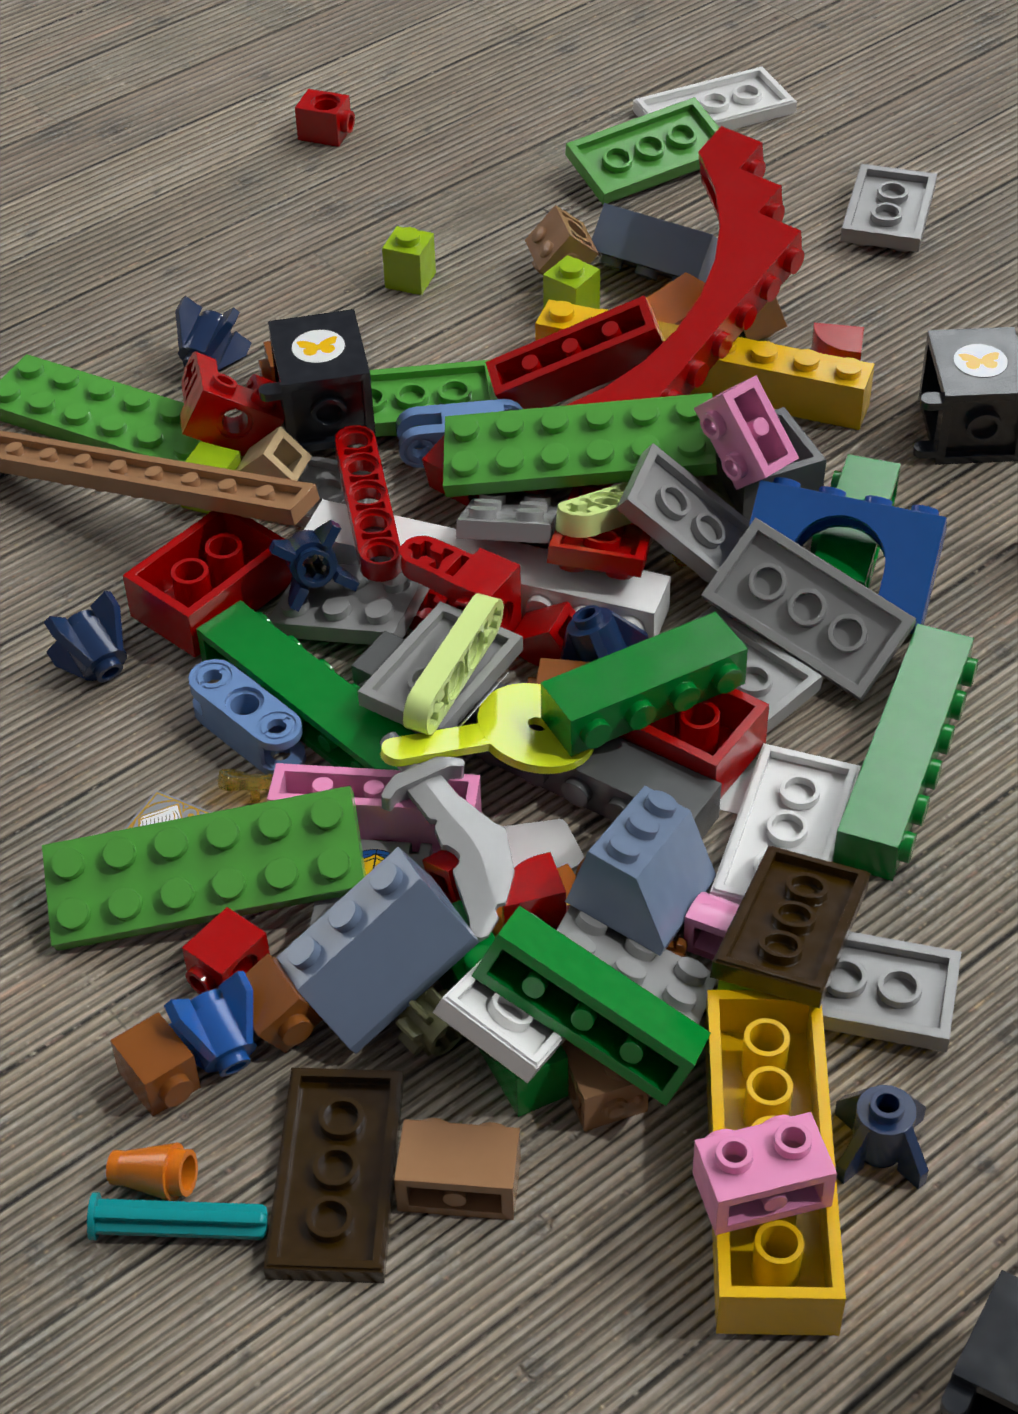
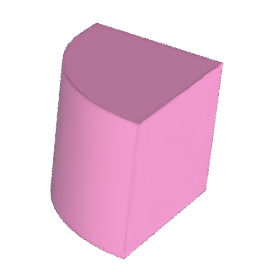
[683,892,740,961]

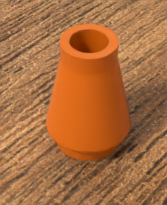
[106,1142,198,1201]

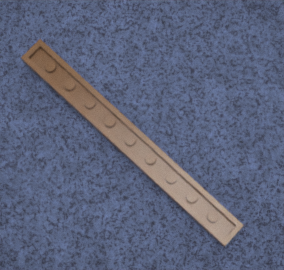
[0,430,320,526]

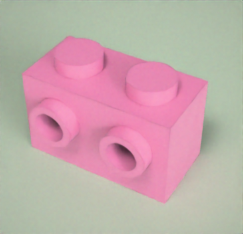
[694,375,799,490]
[692,1112,837,1235]

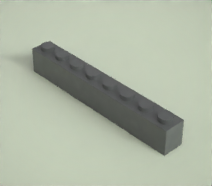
[351,631,722,839]

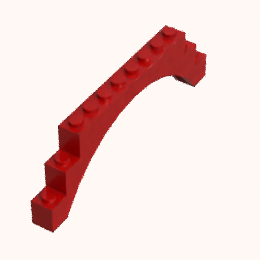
[422,126,805,506]

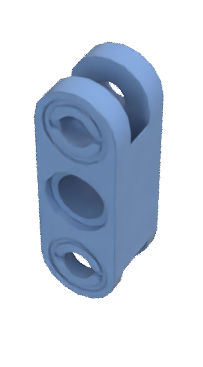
[396,399,523,468]
[188,659,306,777]

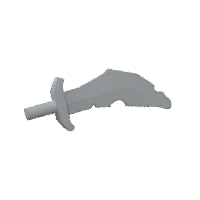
[380,732,515,942]

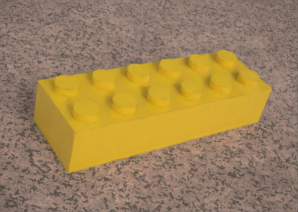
[705,990,846,1336]

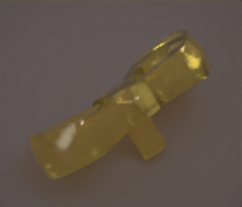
[217,769,273,803]

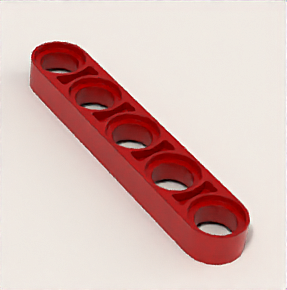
[335,425,402,582]

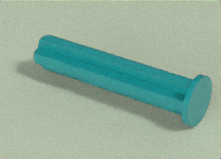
[87,1192,268,1241]

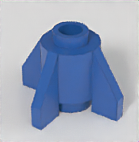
[164,971,257,1077]

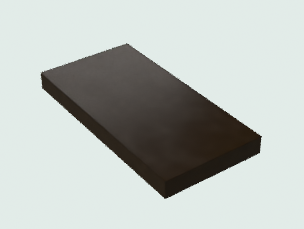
[710,846,871,1008]
[264,1067,404,1283]

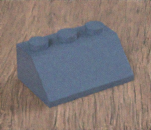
[592,203,718,283]
[565,786,716,956]
[277,847,480,1054]

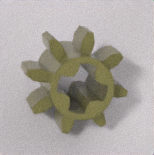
[396,987,462,1056]

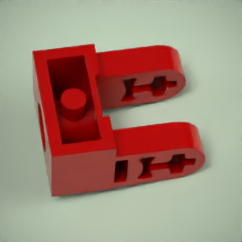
[180,351,284,456]
[400,535,522,632]

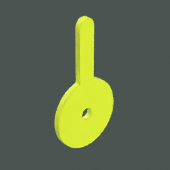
[380,683,594,774]

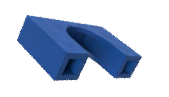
[749,477,947,634]

